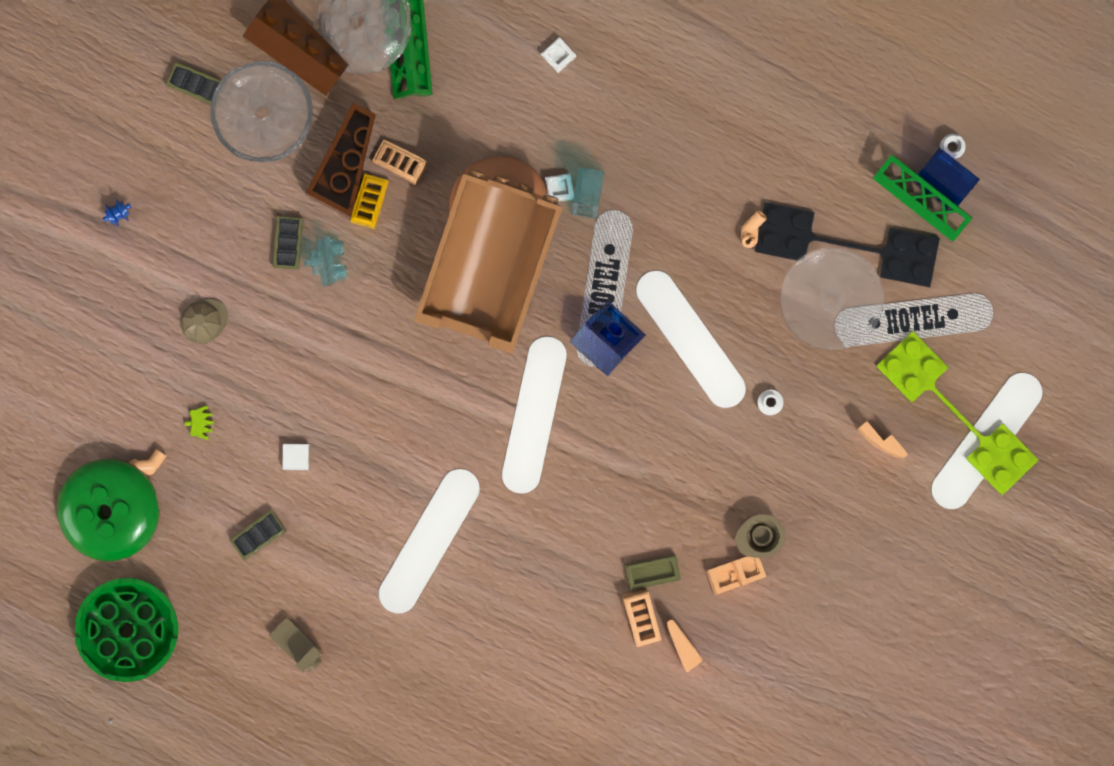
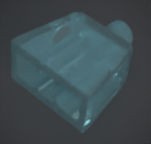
[572,167,605,219]

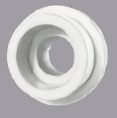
[940,134,966,160]
[758,390,783,416]

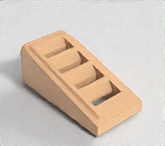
[372,140,428,186]
[622,588,662,647]
[667,619,703,673]

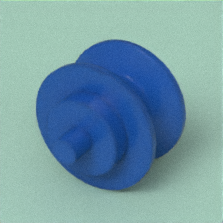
[103,199,131,227]

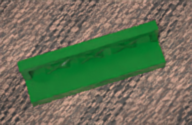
[384,0,433,100]
[872,154,973,242]

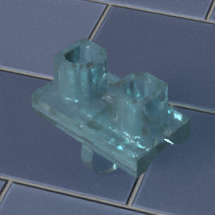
[304,237,348,287]

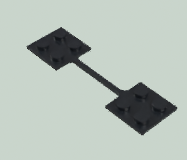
[755,202,940,288]

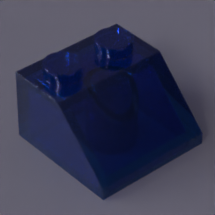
[916,147,980,210]
[570,301,646,376]

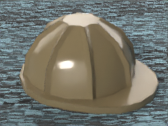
[180,299,228,344]
[735,514,785,558]

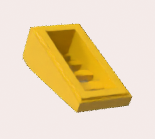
[350,174,389,230]

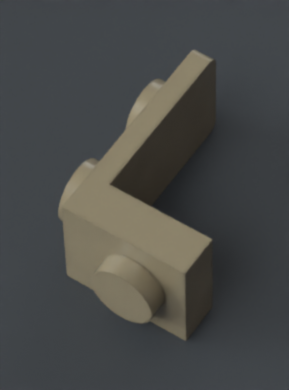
[270,618,323,672]

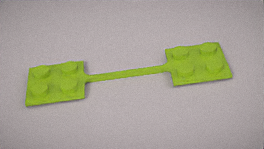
[876,331,1039,496]

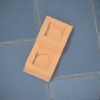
[857,421,908,459]
[706,556,766,595]

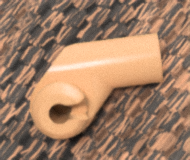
[741,210,767,248]
[129,449,166,476]

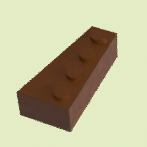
[243,0,349,96]
[305,102,376,219]

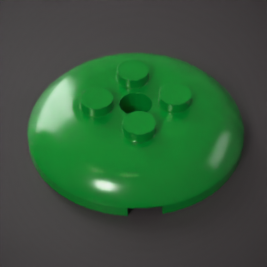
[57,459,160,561]
[75,578,179,682]

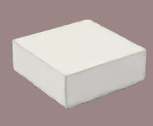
[541,37,577,74]
[545,173,574,202]
[282,444,309,470]

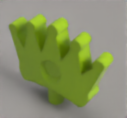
[185,406,214,440]

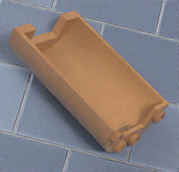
[414,169,562,354]

